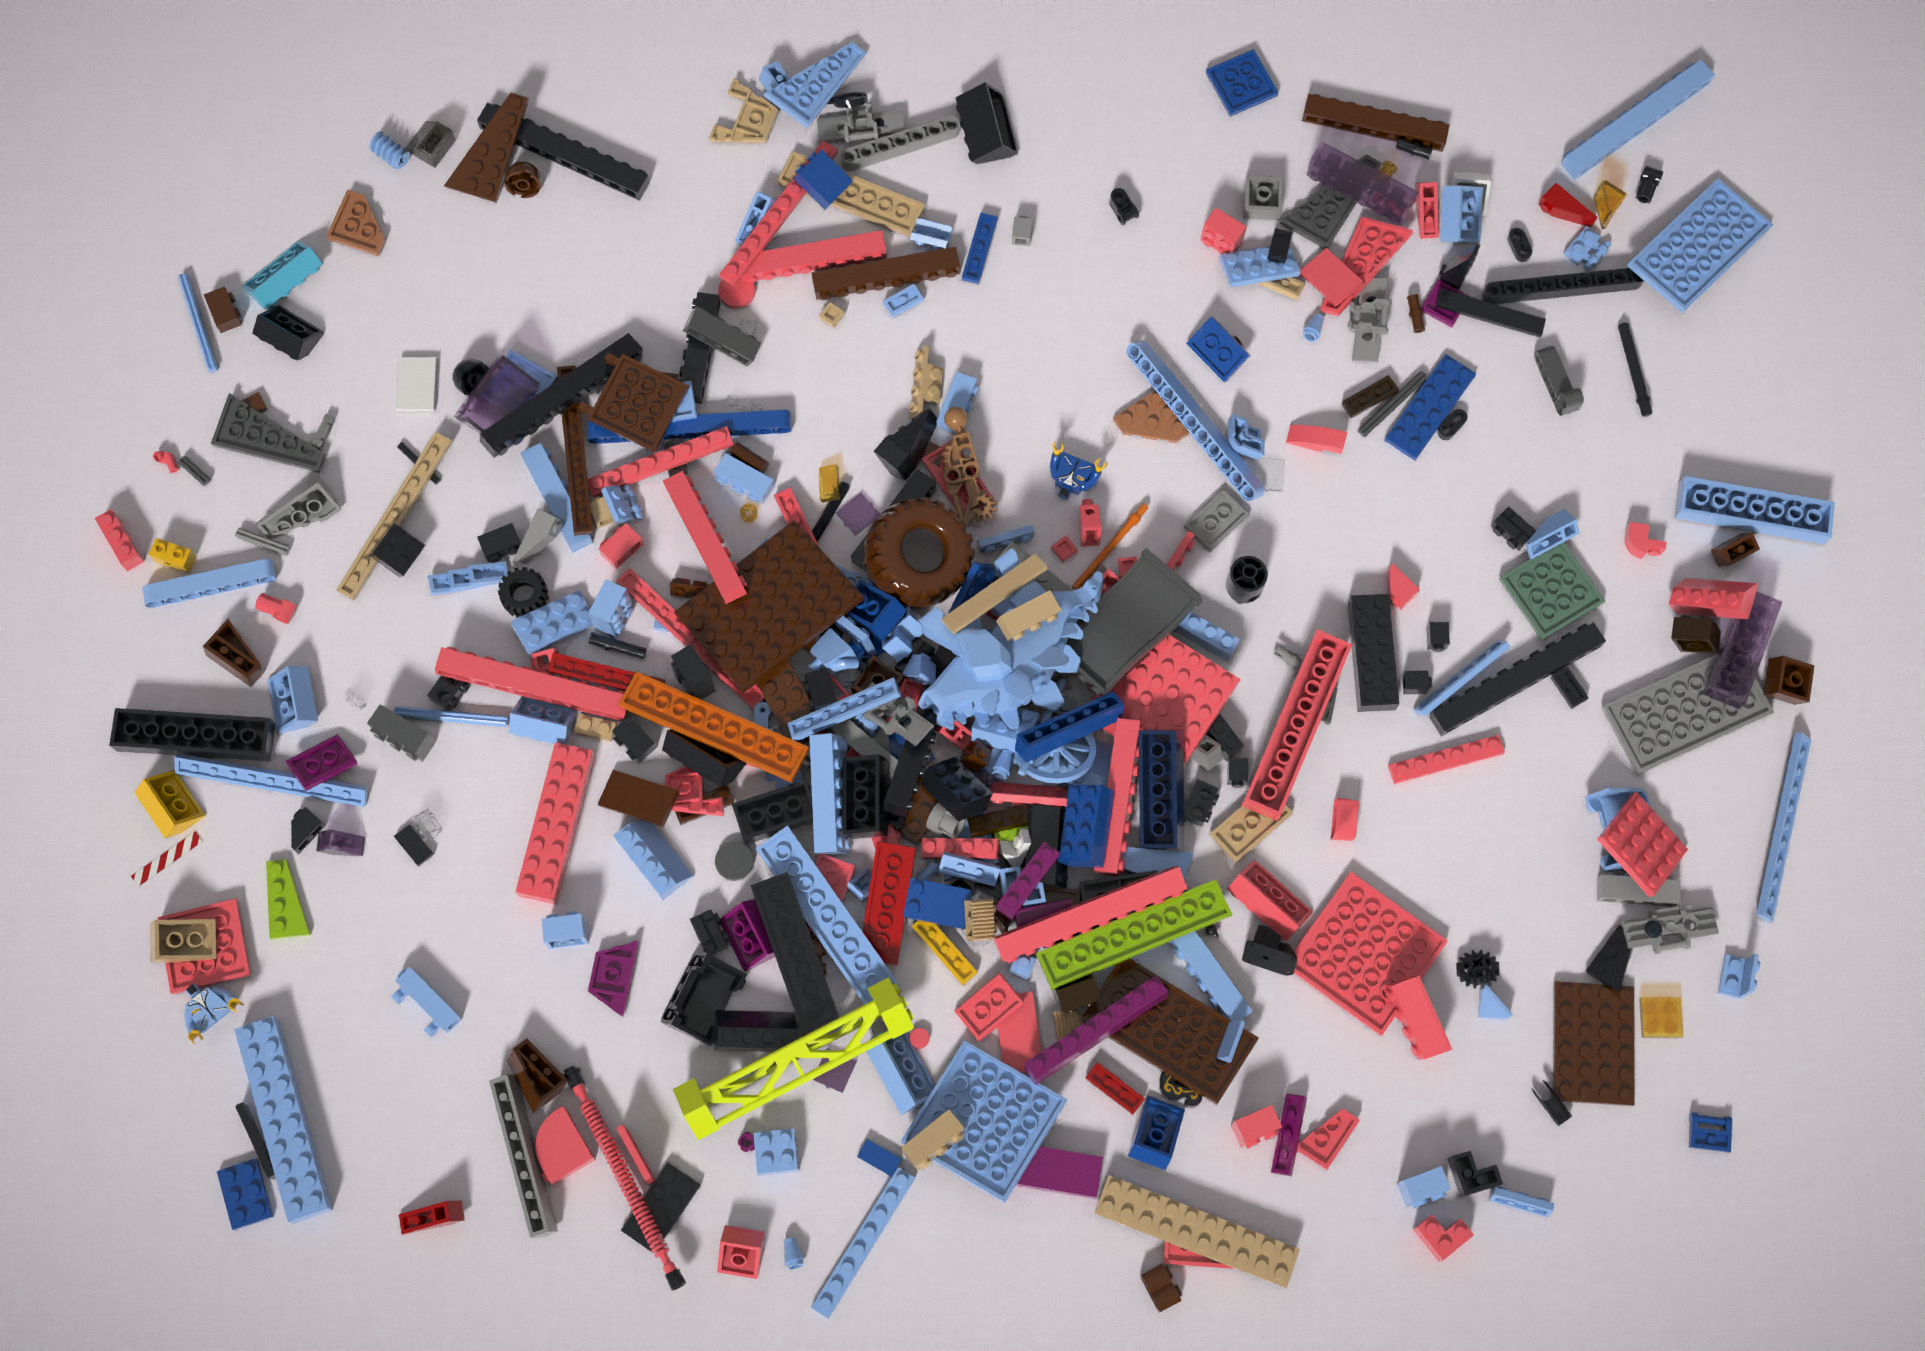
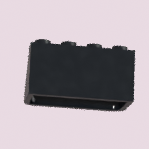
[955,82,1018,164]

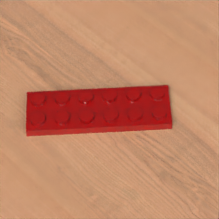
[863,841,916,965]

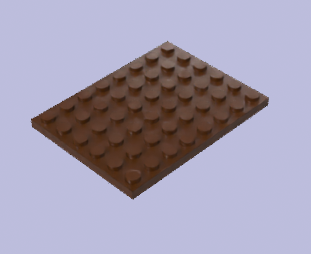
[674,520,865,693]

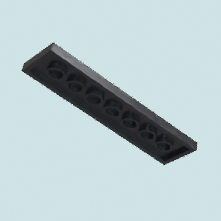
[750,872,839,1036]

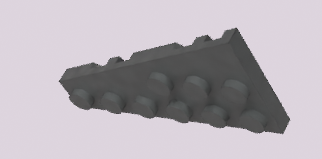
[1280,154,1382,249]
[211,393,326,473]

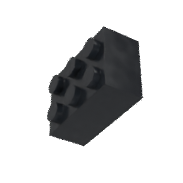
[671,644,716,700]
[921,756,993,822]

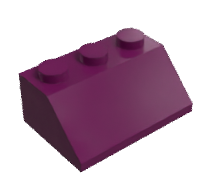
[720,899,775,972]

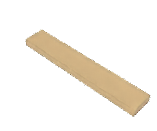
[941,553,1047,635]

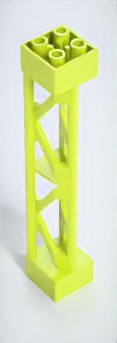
[673,977,914,1140]

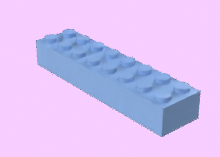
[1675,476,1835,544]

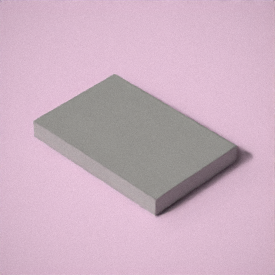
[1183,489,1250,553]

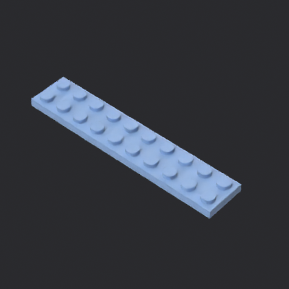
[755,826,900,1004]

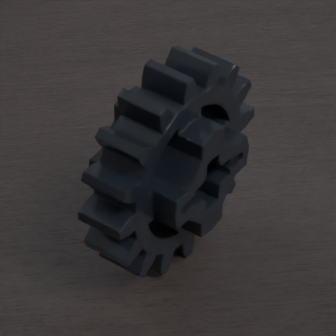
[1456,950,1500,989]

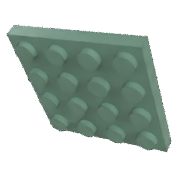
[1499,542,1606,641]

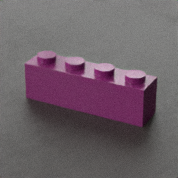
[996,842,1060,920]

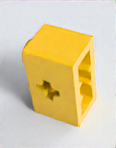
[148,538,197,574]

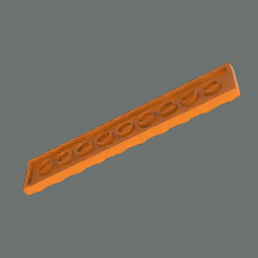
[618,671,810,783]

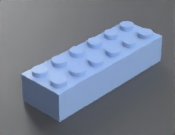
[809,733,852,855]

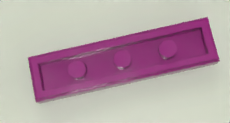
[1271,1093,1307,1177]

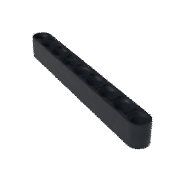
[1482,268,1644,304]

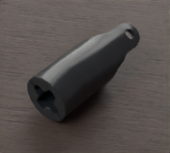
[1531,1080,1572,1126]

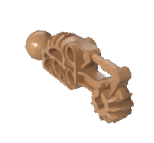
[941,406,998,524]

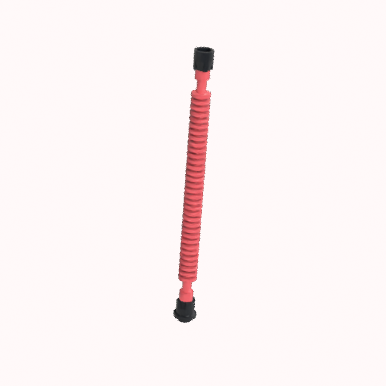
[564,1066,686,1291]

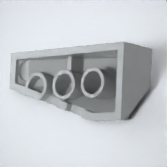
[256,473,341,538]

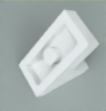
[1000,829,1031,867]

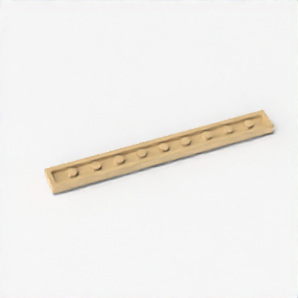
[336,432,452,601]

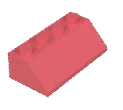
[1668,578,1758,619]
[1227,860,1313,941]
[1385,975,1452,1059]

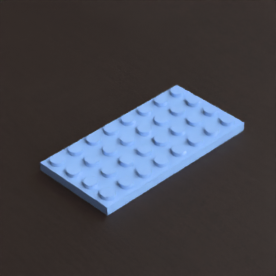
[1627,178,1773,313]

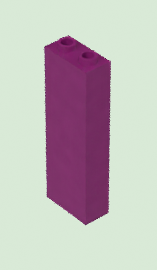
[1016,1146,1103,1199]

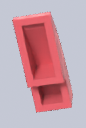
[1286,425,1347,454]

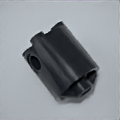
[1226,556,1268,604]

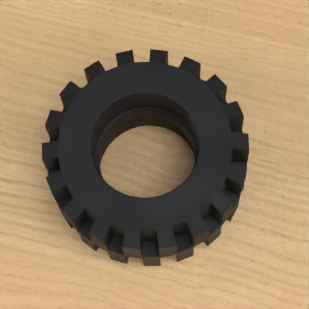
[498,567,549,618]

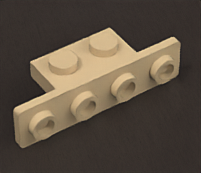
[909,345,943,419]

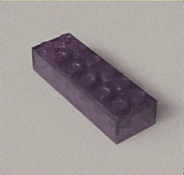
[1306,141,1419,225]
[1703,591,1783,709]

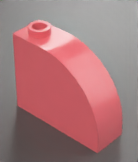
[535,1106,595,1186]

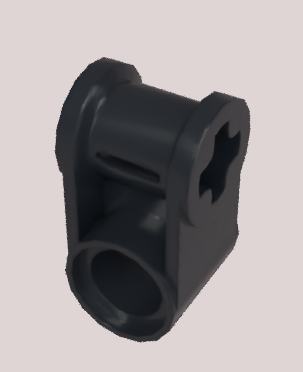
[1109,188,1139,225]

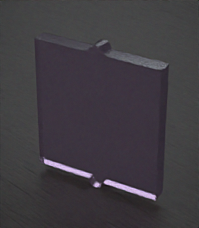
[836,493,880,536]
[813,1048,857,1093]

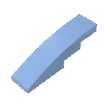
[427,561,508,596]

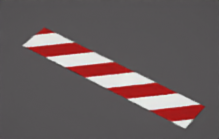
[131,831,203,887]

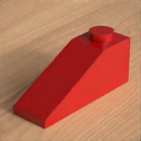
[1538,183,1598,227]
[399,1200,465,1235]

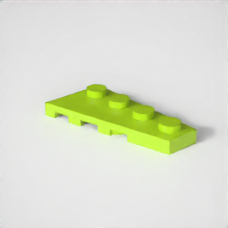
[266,859,311,940]

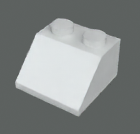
[1450,171,1491,216]

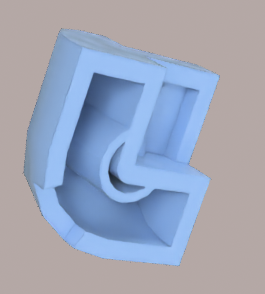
[1228,414,1265,460]

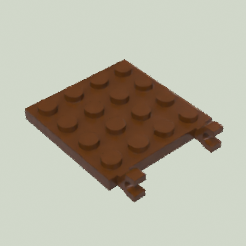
[578,353,690,453]

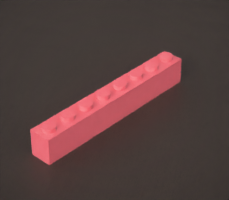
[741,230,886,283]
[663,471,747,604]
[1094,718,1145,876]

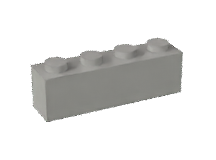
[1597,872,1680,907]

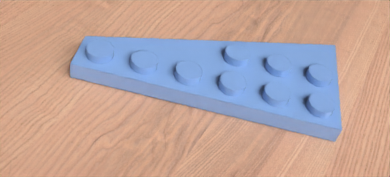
[763,42,867,129]

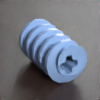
[369,131,410,170]

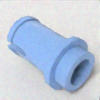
[916,860,939,881]

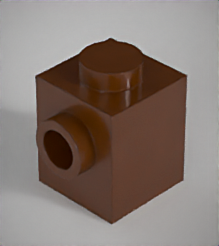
[959,740,992,774]

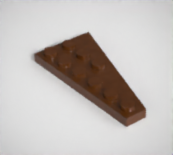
[444,92,529,203]

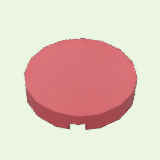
[718,279,755,309]

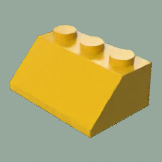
[134,770,206,838]

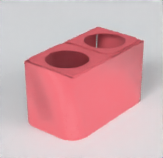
[1331,798,1359,841]

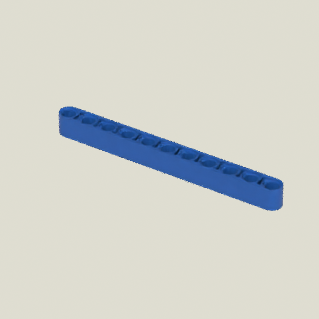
[587,410,792,444]

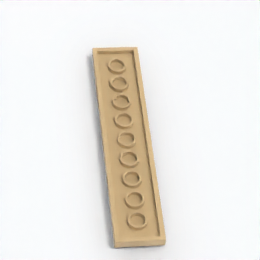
[1094,1175,1300,1288]

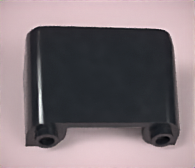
[661,952,747,1046]

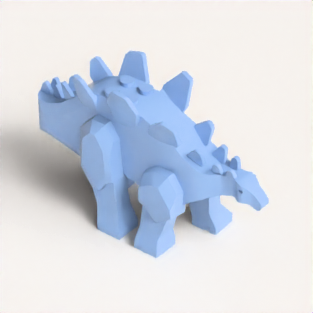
[918,548,1103,730]

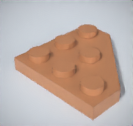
[326,189,385,257]
[1113,390,1190,443]

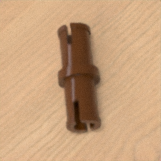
[1407,294,1425,333]

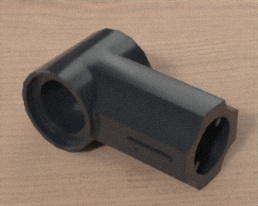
[1635,165,1664,203]

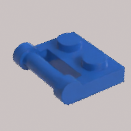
[1689,1112,1732,1153]

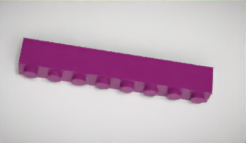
[1024,976,1168,1085]

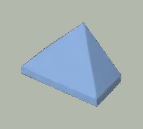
[1478,984,1513,1020]

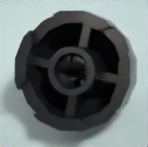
[452,358,490,397]

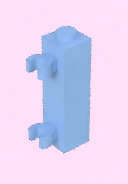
[391,967,462,1037]

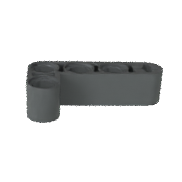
[1534,346,1584,416]

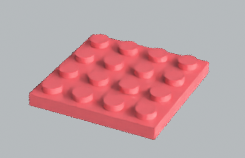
[1597,792,1688,898]
[157,898,251,995]

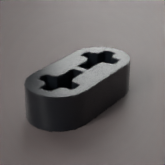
[1507,228,1533,262]
[1437,409,1468,440]

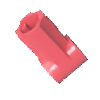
[255,593,297,624]

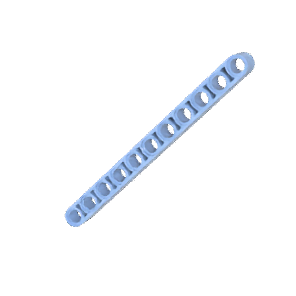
[1126,341,1265,501]

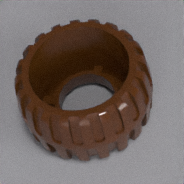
[862,498,975,608]

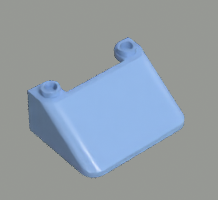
[1585,788,1650,872]

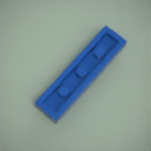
[961,212,998,284]

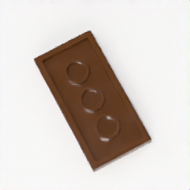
[597,770,679,827]

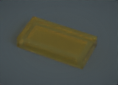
[819,464,840,503]

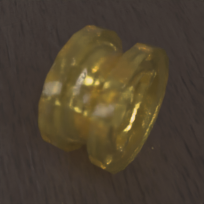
[740,504,757,522]

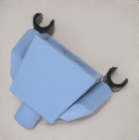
[808,628,870,674]

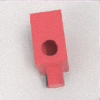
[1078,499,1101,547]

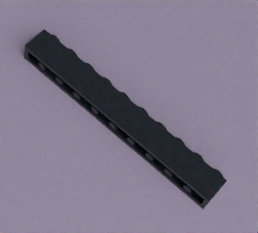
[477,102,650,201]
[480,333,643,458]
[1429,622,1606,737]
[883,644,956,817]

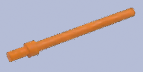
[1072,503,1149,590]

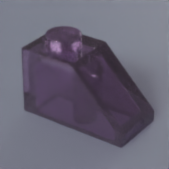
[316,829,365,856]

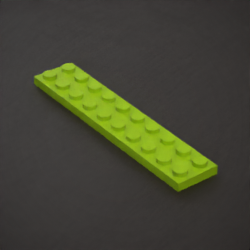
[1036,879,1233,991]

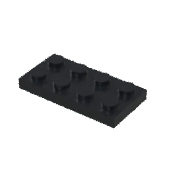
[621,1162,701,1254]

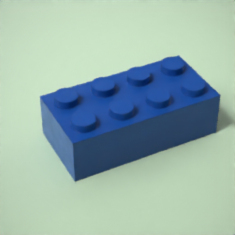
[1058,785,1114,868]

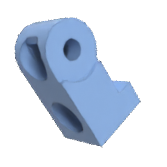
[754,702,774,731]

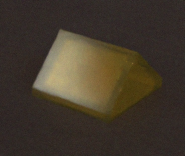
[1594,180,1627,229]

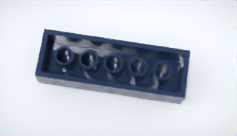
[1139,729,1185,849]

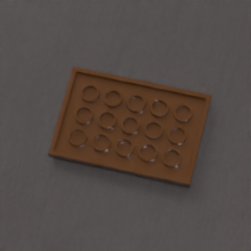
[1553,981,1635,1106]

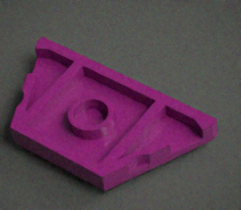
[588,940,639,1017]

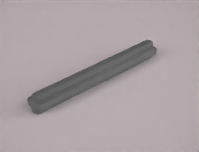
[1358,371,1427,437]

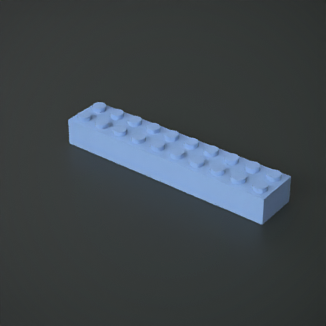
[234,1016,332,1224]

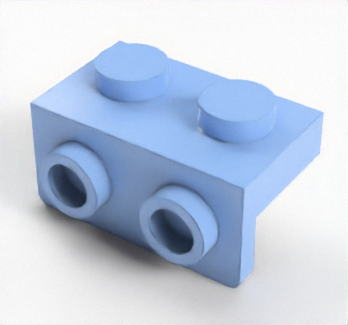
[910,218,953,249]

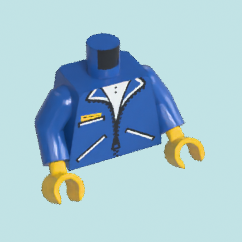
[1049,441,1108,500]

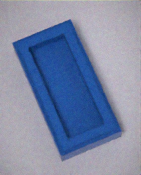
[857,1139,902,1177]

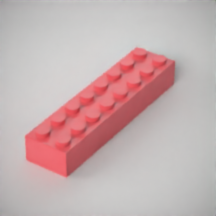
[515,742,595,905]

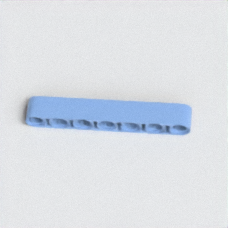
[142,559,276,608]

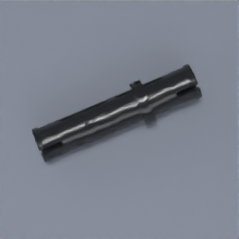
[588,632,647,660]

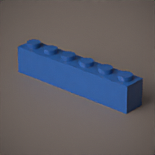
[1015,691,1124,763]

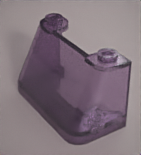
[454,355,539,434]

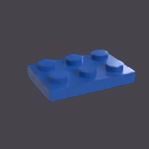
[1186,316,1251,382]
[948,562,996,613]
[217,1158,273,1230]

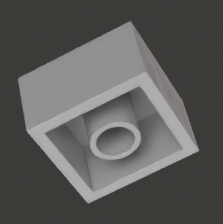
[1243,175,1283,220]

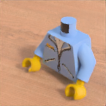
[184,983,244,1044]

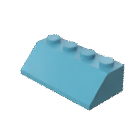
[242,241,323,310]

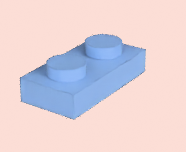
[883,284,924,318]

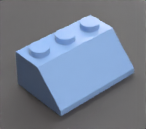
[1440,186,1483,243]
[267,666,318,734]
[509,696,577,744]

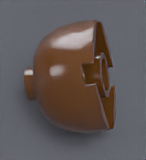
[504,161,541,198]

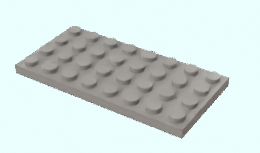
[1601,645,1774,775]

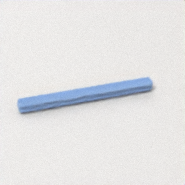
[178,273,218,372]
[394,706,509,727]

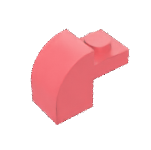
[1625,522,1667,559]

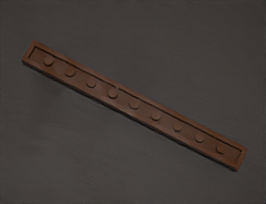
[557,365,593,536]

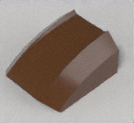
[850,655,906,695]

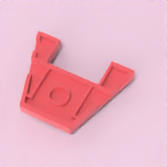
[665,766,724,816]

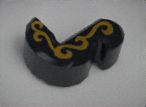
[1159,1072,1202,1108]

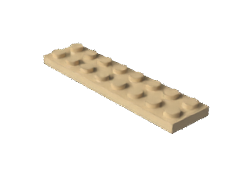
[777,151,925,237]

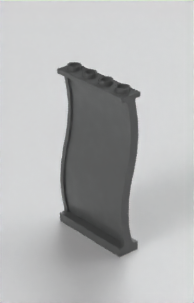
[1066,548,1203,696]

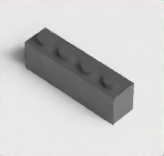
[682,307,761,366]

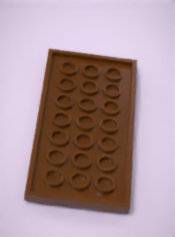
[1081,959,1259,1105]

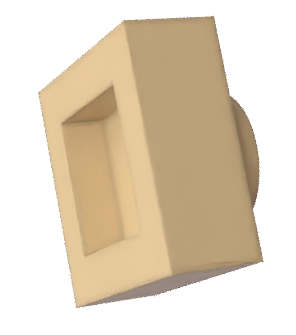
[819,302,845,328]

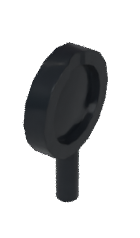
[827,92,868,108]

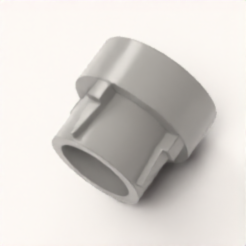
[926,802,966,839]

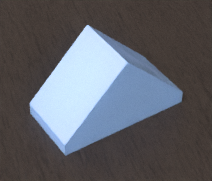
[847,867,872,903]

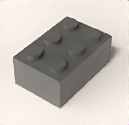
[367,704,436,762]

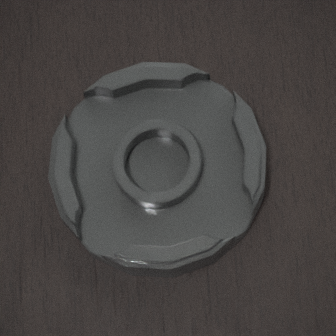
[715,842,754,881]

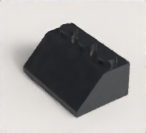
[252,305,324,361]

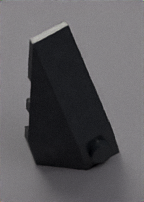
[1439,243,1481,290]
[873,408,938,481]
[1079,870,1158,902]

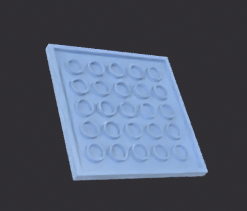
[901,1040,1067,1204]

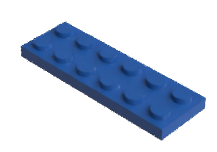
[1384,354,1476,461]

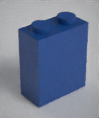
[794,150,853,210]

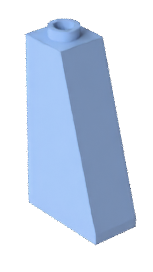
[1121,847,1194,879]

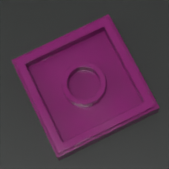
[1421,279,1470,328]

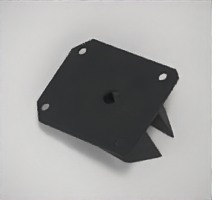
[1242,925,1297,976]

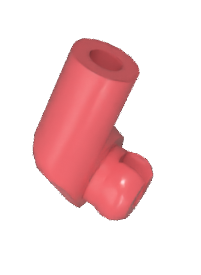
[153,451,179,473]

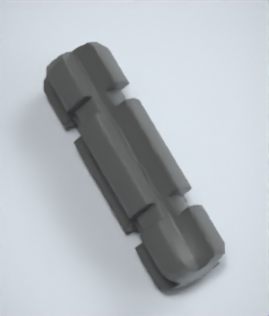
[179,456,211,486]

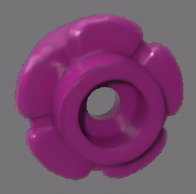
[738,1132,755,1152]

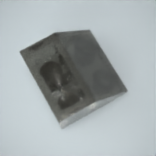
[405,121,456,168]

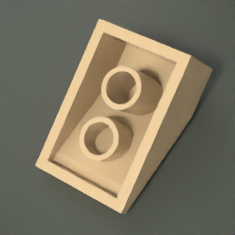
[150,919,216,963]

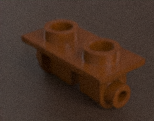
[670,577,710,599]

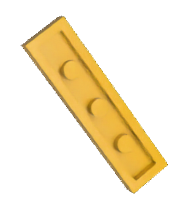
[911,921,978,986]

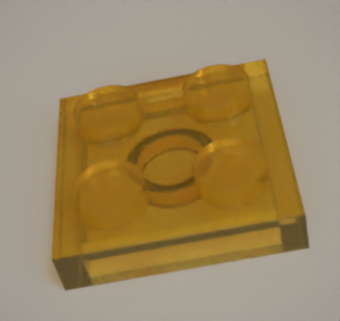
[1639,997,1683,1038]

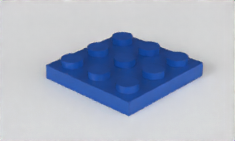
[1205,49,1278,117]

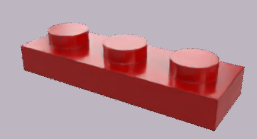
[1085,1062,1145,1115]

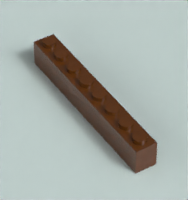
[1302,94,1450,152]
[811,246,960,301]

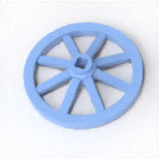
[1015,718,1096,783]

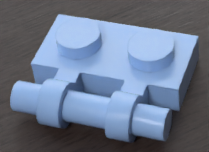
[1564,226,1611,271]
[601,484,643,523]

